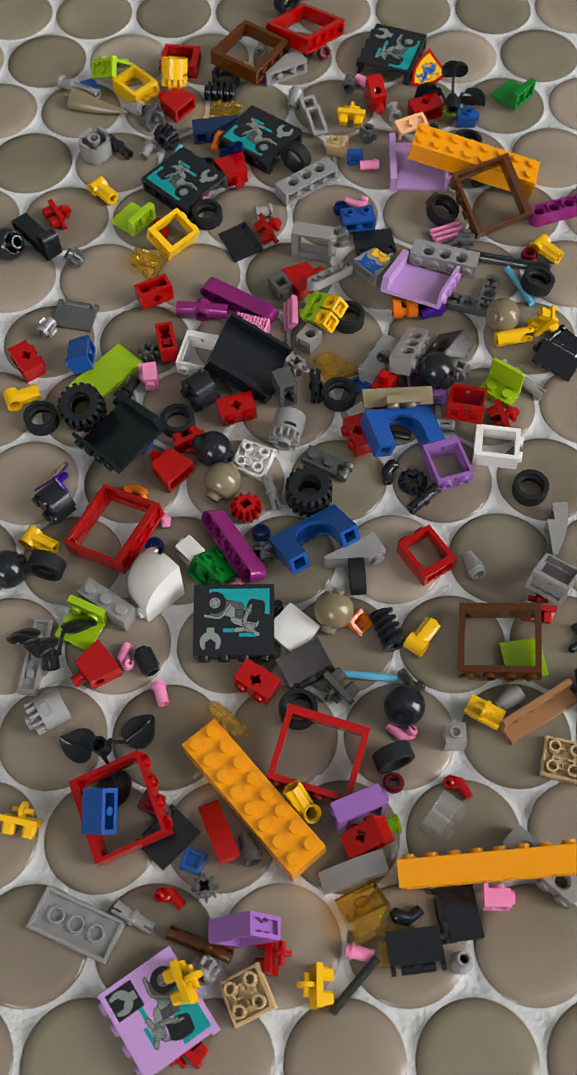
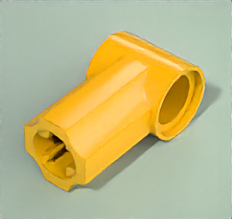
[87,176,119,205]
[529,234,564,264]
[3,384,41,411]
[18,525,60,554]
[403,617,441,658]
[283,780,321,824]

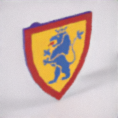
[411,48,444,86]
[34,462,69,492]

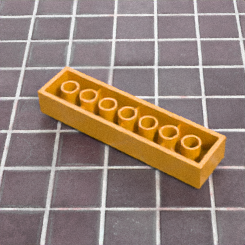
[407,123,541,198]
[182,718,326,882]
[397,839,577,890]

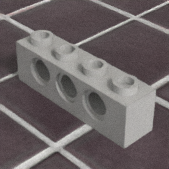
[275,156,338,207]
[409,238,480,279]
[389,326,430,376]
[500,824,577,909]

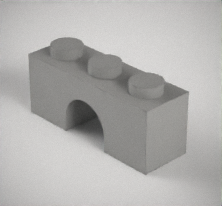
[357,334,399,385]
[77,577,139,632]

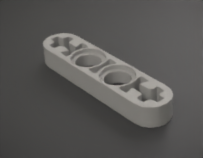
[307,262,354,291]

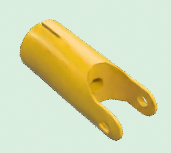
[493,326,534,348]

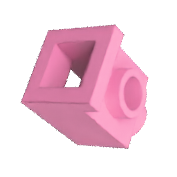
[138,361,160,391]
[481,883,515,911]

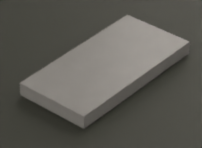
[26,885,127,966]

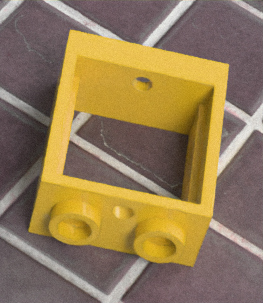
[112,64,160,104]
[146,208,199,261]

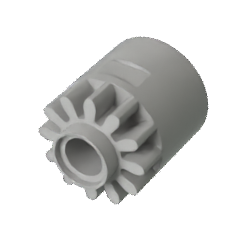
[269,407,306,451]
[22,687,72,736]

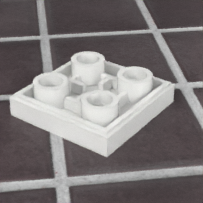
[231,438,277,482]
[274,602,321,652]

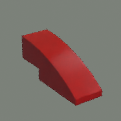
[198,799,241,866]

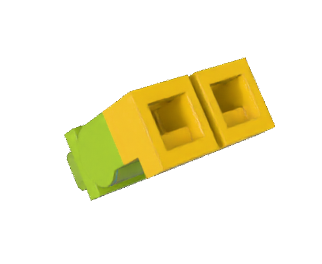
[298,291,348,334]

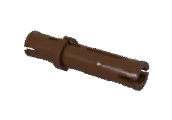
[166,925,234,964]

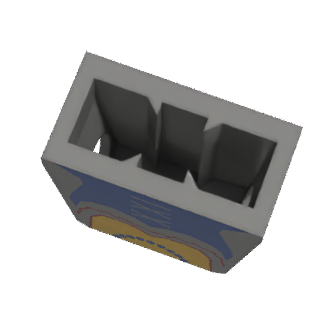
[353,248,394,288]

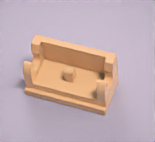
[392,112,429,140]

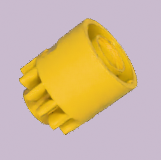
[161,56,187,90]

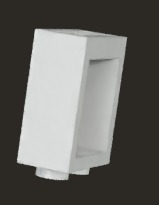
[175,329,219,377]
[472,424,524,469]

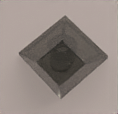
[422,330,474,359]

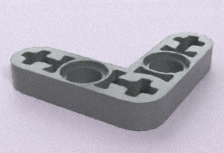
[445,274,500,317]

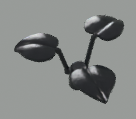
[414,60,485,113]
[6,619,97,671]
[59,714,155,808]

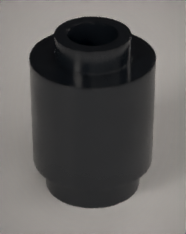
[133,646,160,677]

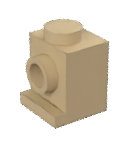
[324,134,348,158]

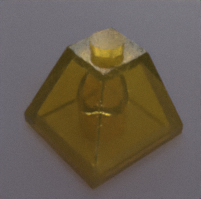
[334,881,391,945]

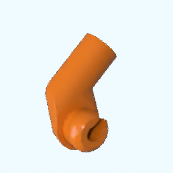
[210,130,224,153]
[124,485,149,499]

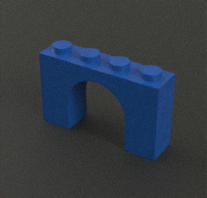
[359,405,445,457]
[268,504,360,575]

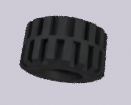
[57,382,107,432]
[285,466,333,517]

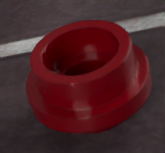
[317,45,331,61]
[521,247,538,261]
[383,772,404,794]

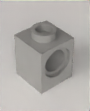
[296,323,322,355]
[442,722,467,751]

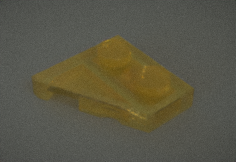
[129,247,167,279]
[313,351,359,381]

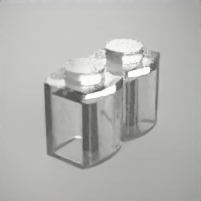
[419,790,467,843]

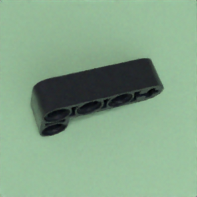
[11,213,62,261]

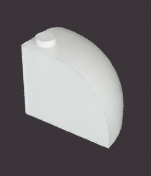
[127,547,185,622]

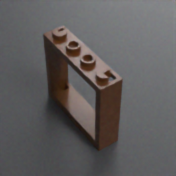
[210,20,289,85]
[450,153,533,239]
[458,603,542,682]

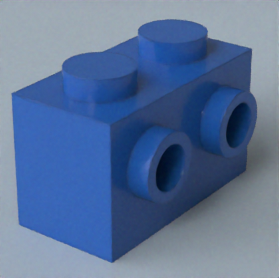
[340,205,376,234]
[65,334,96,375]
[81,788,118,834]

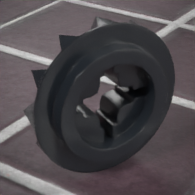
[398,468,428,495]

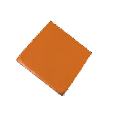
[346,608,372,636]

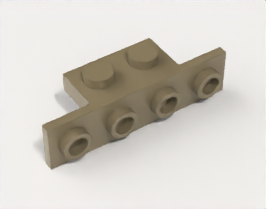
[361,386,434,409]

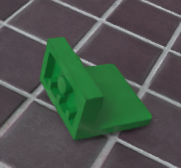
[491,77,536,111]
[186,546,238,585]

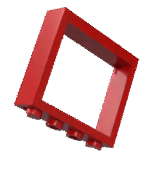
[266,3,345,55]
[63,484,165,574]
[266,703,371,802]
[68,750,174,865]

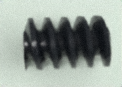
[204,81,236,103]
[369,607,406,652]

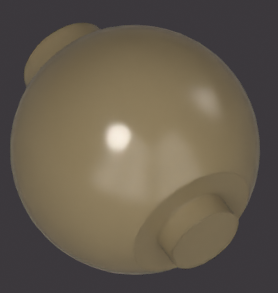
[485,298,521,332]
[204,461,241,503]
[314,588,354,634]

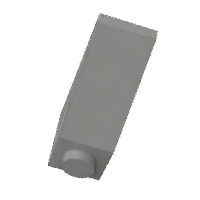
[265,50,307,87]
[324,532,386,568]

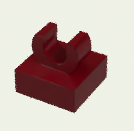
[137,788,167,818]

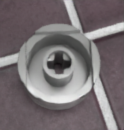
[79,127,113,166]

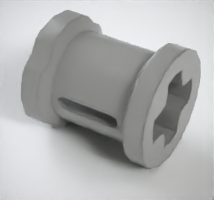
[385,101,402,123]
[254,202,273,221]
[436,415,455,432]

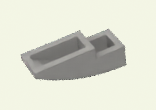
[299,95,329,137]
[544,502,568,557]
[318,849,389,895]

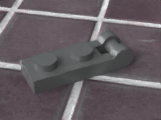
[301,445,355,482]

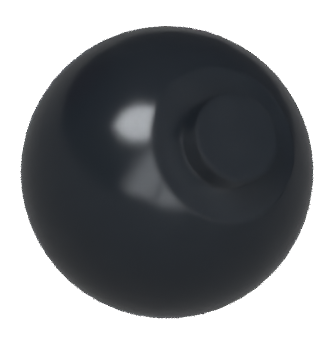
[0,227,25,261]
[418,352,455,390]
[191,431,233,467]
[0,550,28,589]
[384,685,426,727]

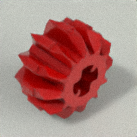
[230,491,262,524]

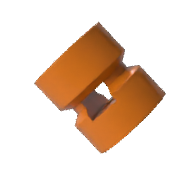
[391,296,418,319]

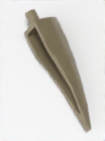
[64,88,129,114]

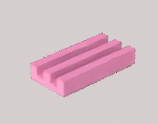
[429,220,463,244]
[283,294,298,332]

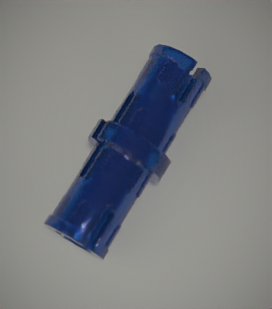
[219,141,243,157]

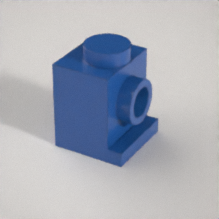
[455,105,479,128]

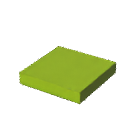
[498,638,549,683]

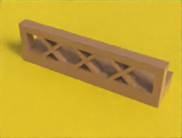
[499,678,577,745]

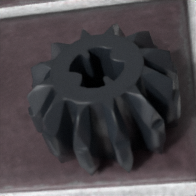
[153,122,180,151]

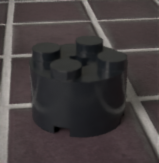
[180,369,220,412]
[31,480,77,524]

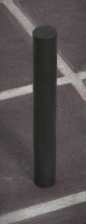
[329,954,381,1016]

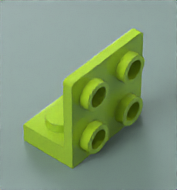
[91,55,134,80]
[111,202,156,238]
[480,357,525,408]
[55,594,109,651]

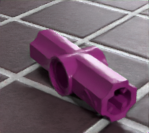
[176,298,229,321]

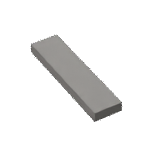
[16,618,55,696]

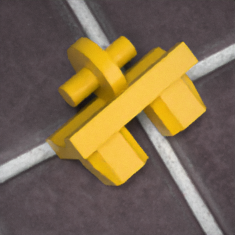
[337,101,366,128]
[527,305,559,337]
[463,694,507,731]
[0,801,44,839]
[162,959,203,1006]
[296,962,334,1010]

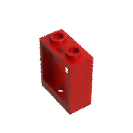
[158,44,201,79]
[445,383,487,425]
[396,525,457,586]

